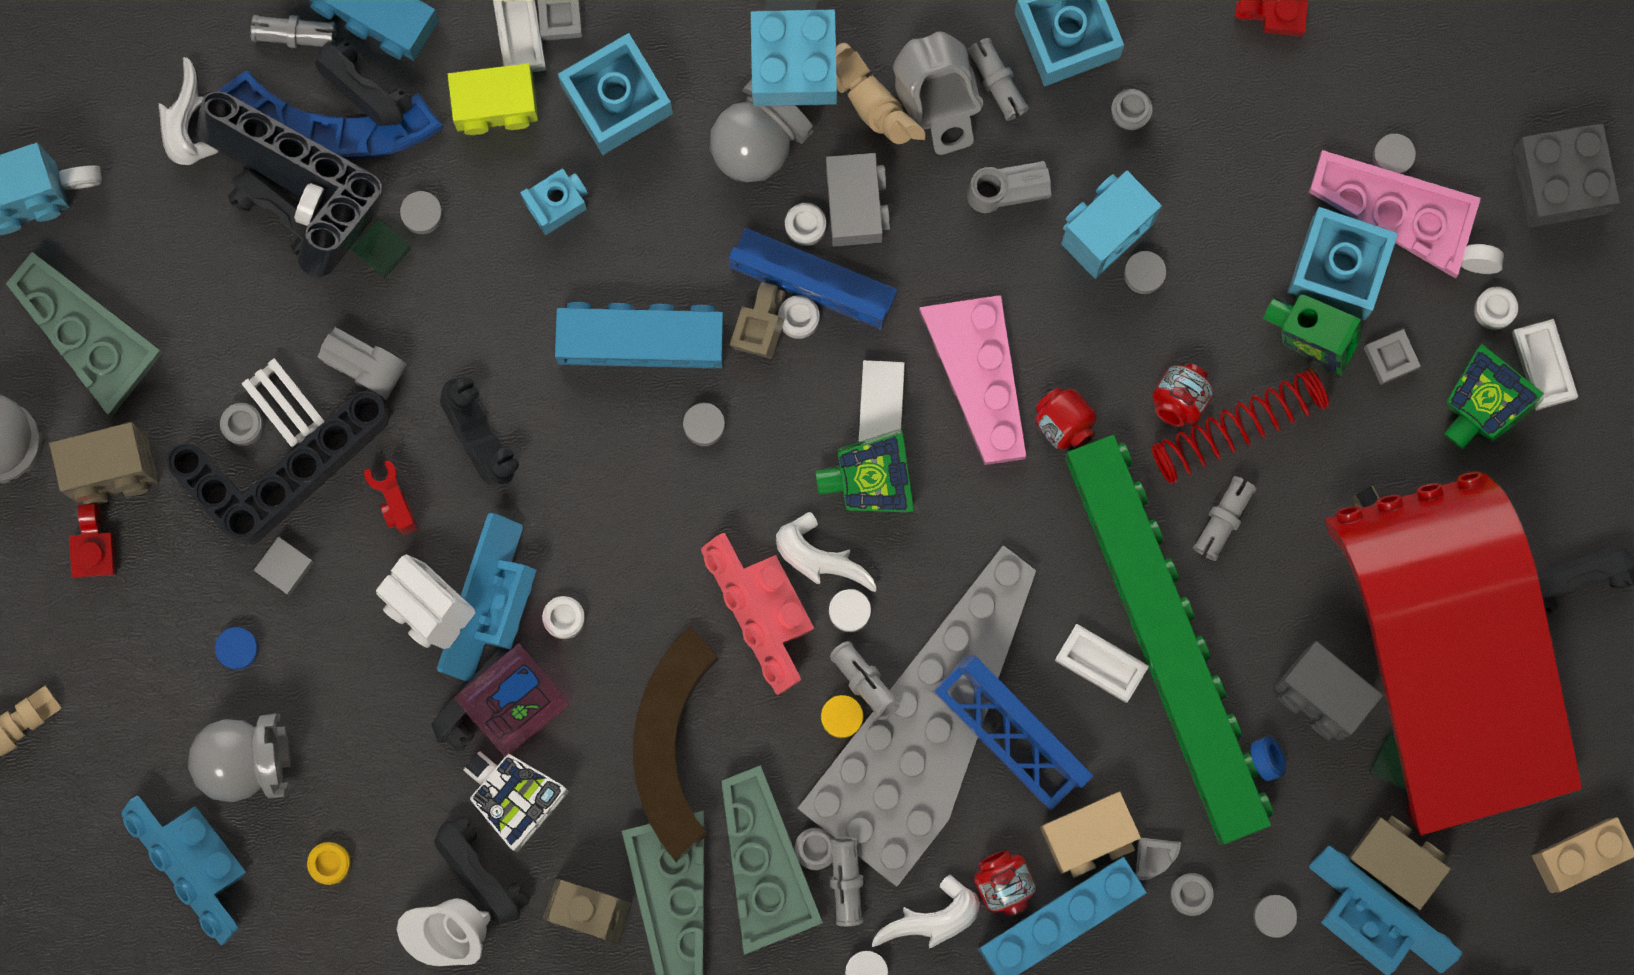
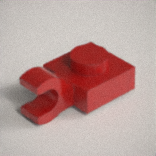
[1235,0,1308,37]
[364,460,418,535]
[69,504,116,578]

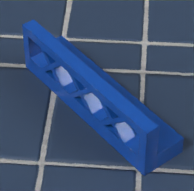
[729,228,897,330]
[933,655,1093,810]

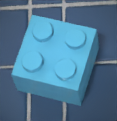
[1015,0,1124,87]
[751,10,837,106]
[558,33,673,155]
[0,143,70,235]
[1061,170,1162,279]
[1287,207,1398,320]

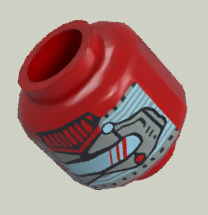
[1152,364,1214,427]
[1035,388,1097,449]
[974,850,1036,917]

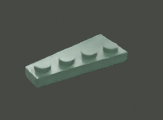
[6,252,163,417]
[721,765,823,955]
[622,810,704,975]

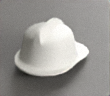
[397,898,491,966]

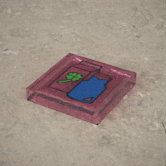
[454,643,570,757]

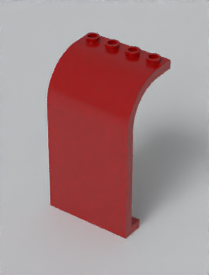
[1325,472,1582,836]

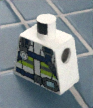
[464,751,570,852]

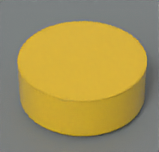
[821,695,863,738]
[307,842,351,885]

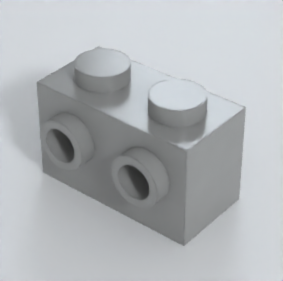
[826,153,890,247]

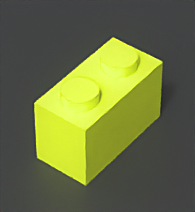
[448,63,538,135]

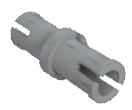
[251,15,337,48]
[967,38,1029,121]
[1193,476,1257,561]
[830,641,900,720]
[830,837,864,926]

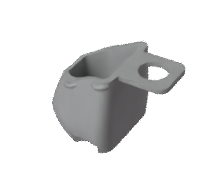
[893,32,983,155]

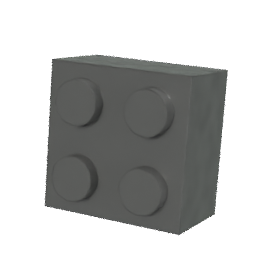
[1512,123,1620,228]
[1274,641,1383,741]

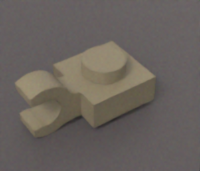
[730,282,786,359]

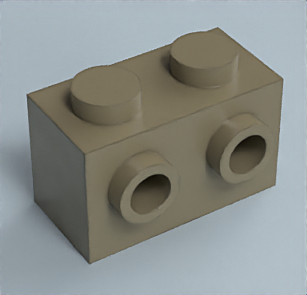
[1349,815,1450,910]

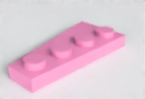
[1309,150,1481,278]
[919,295,1026,465]

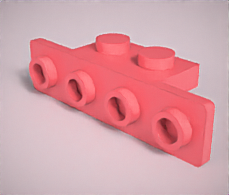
[701,533,814,695]

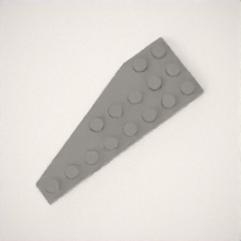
[797,545,1036,887]

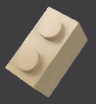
[1040,792,1141,878]
[1531,817,1634,893]

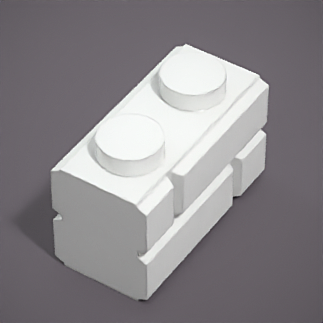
[376,554,475,649]

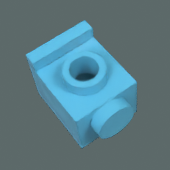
[520,168,588,235]

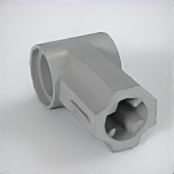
[967,161,1052,213]
[318,327,407,400]

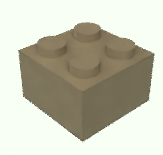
[49,422,159,506]

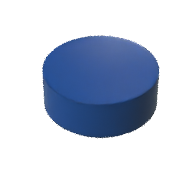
[215,627,259,670]
[1251,737,1286,781]

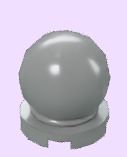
[709,79,813,182]
[0,395,43,484]
[188,714,291,802]

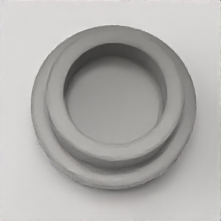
[1111,89,1152,130]
[795,828,834,870]

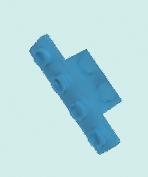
[437,513,537,682]
[121,796,246,945]
[1309,846,1462,975]

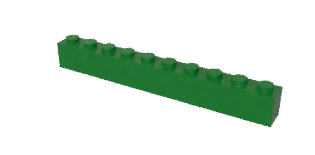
[1065,435,1274,846]

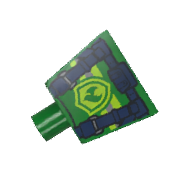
[1264,294,1361,376]
[1444,344,1544,450]
[815,429,914,512]

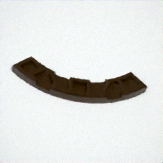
[633,627,719,862]

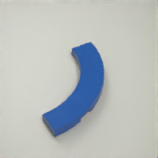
[218,70,444,160]

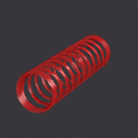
[1151,367,1330,485]

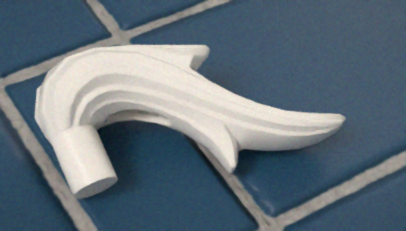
[159,57,218,165]
[776,512,876,592]
[872,875,980,948]

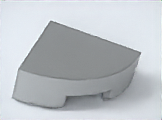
[1135,838,1181,880]

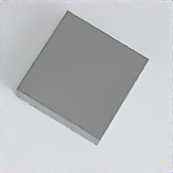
[538,0,582,41]
[1364,329,1421,385]
[254,537,314,596]

